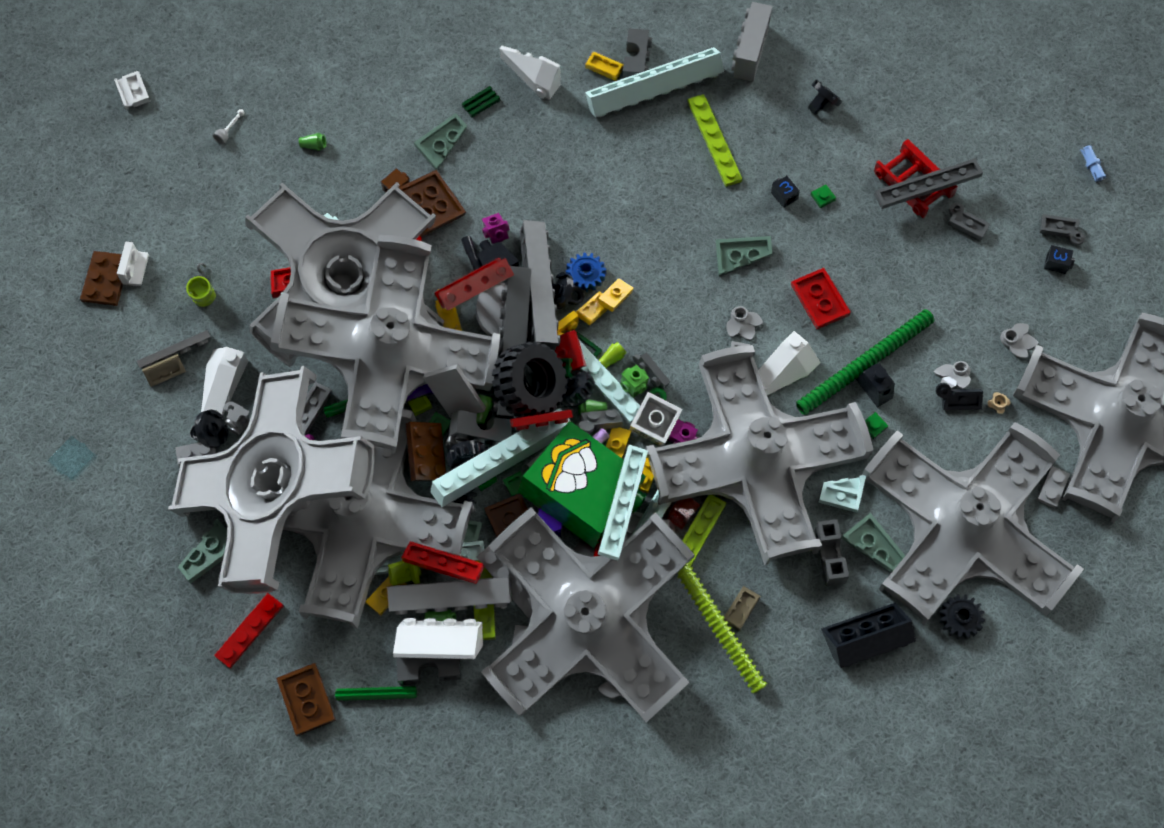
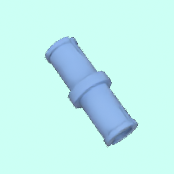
[1081,145,1106,182]

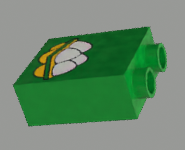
[518,421,647,548]

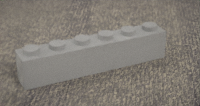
[387,577,513,615]

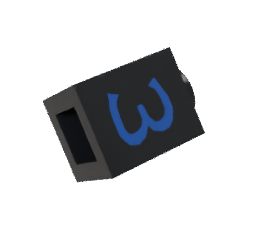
[771,175,800,208]
[1044,245,1075,274]

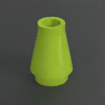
[598,342,627,368]

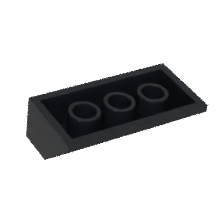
[821,602,916,668]

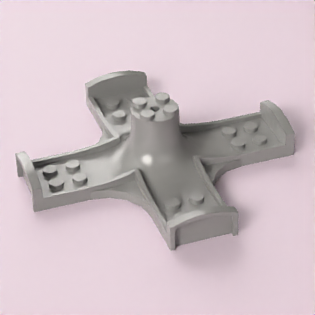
[245,182,444,367]
[271,235,500,454]
[1013,312,1164,523]
[645,345,874,565]
[168,366,374,594]
[283,409,476,629]
[862,422,1084,625]
[481,508,695,723]

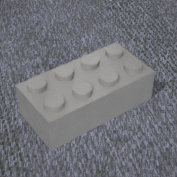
[731,2,773,82]

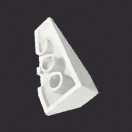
[500,46,561,100]
[201,347,248,415]

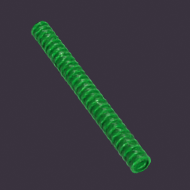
[796,309,935,415]

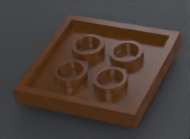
[399,170,466,237]

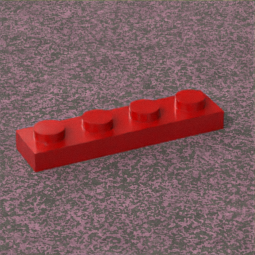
[401,541,484,584]
[214,593,284,669]

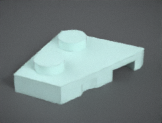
[819,475,866,513]

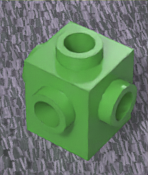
[620,364,649,398]

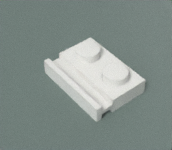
[114,71,150,110]

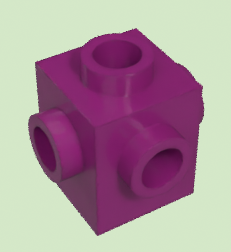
[482,213,510,244]
[667,419,698,444]

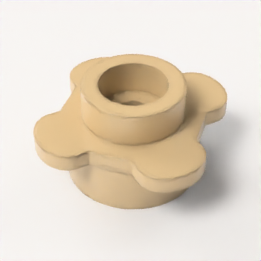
[987,392,1010,414]

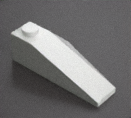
[758,331,821,396]

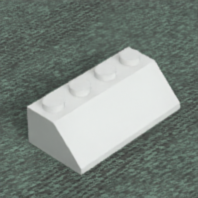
[393,618,483,659]

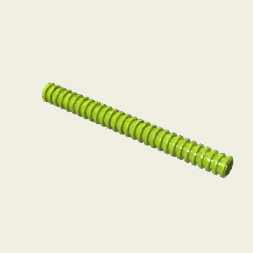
[677,563,767,693]

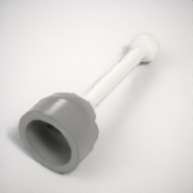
[213,109,245,145]

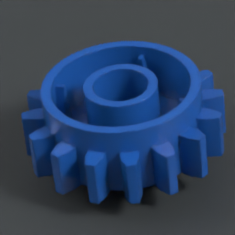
[566,252,606,292]

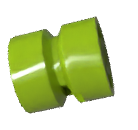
[186,276,216,307]

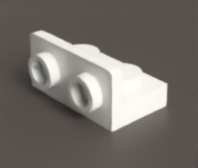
[117,242,149,286]

